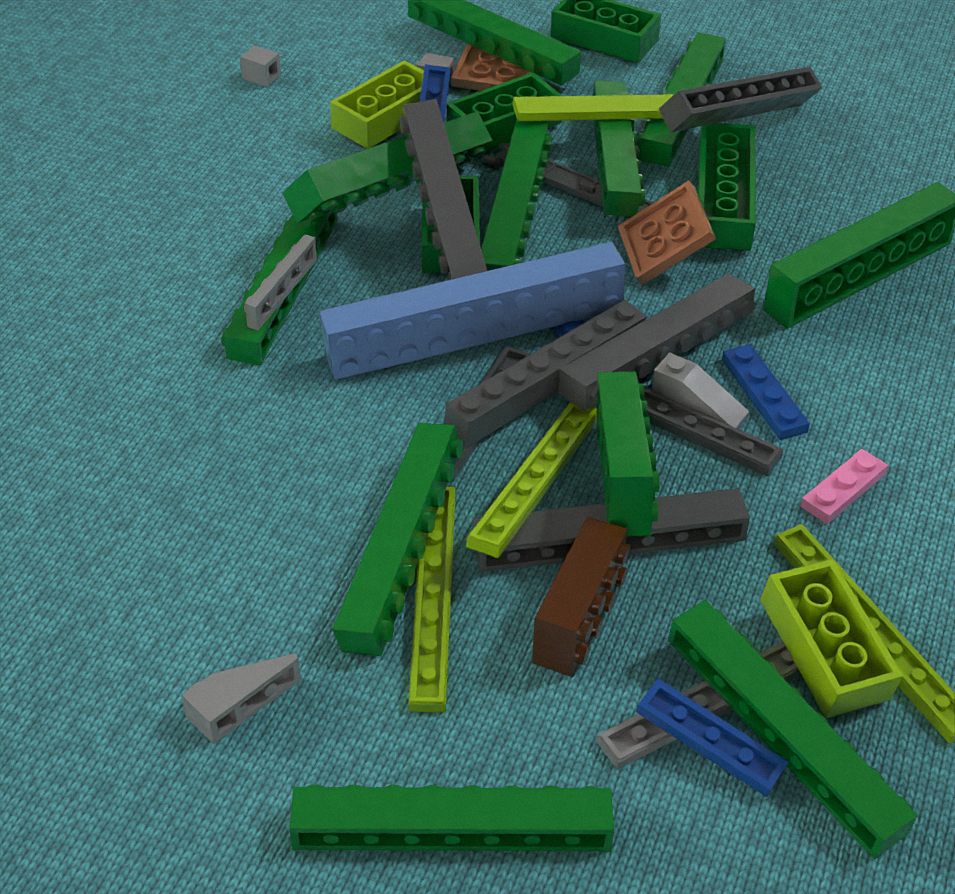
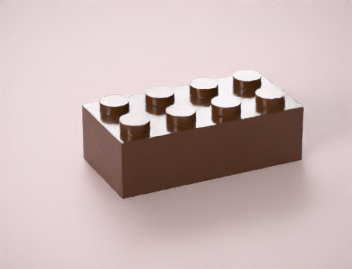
[532,516,630,677]

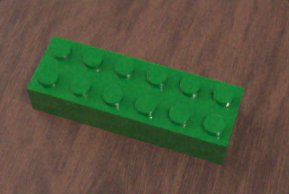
[697,123,756,251]
[597,371,659,536]

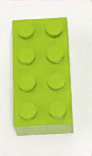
[330,60,424,149]
[760,559,903,718]

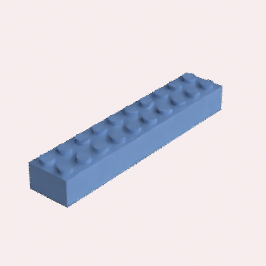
[319,242,625,380]

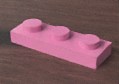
[801,449,888,524]

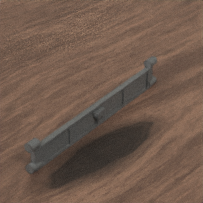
[483,142,653,218]

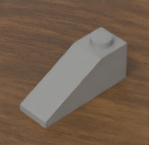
[652,352,749,429]
[182,654,301,744]

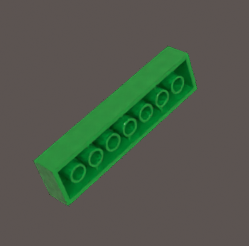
[282,111,493,223]
[763,182,955,329]

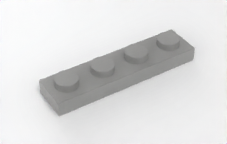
[244,234,317,330]

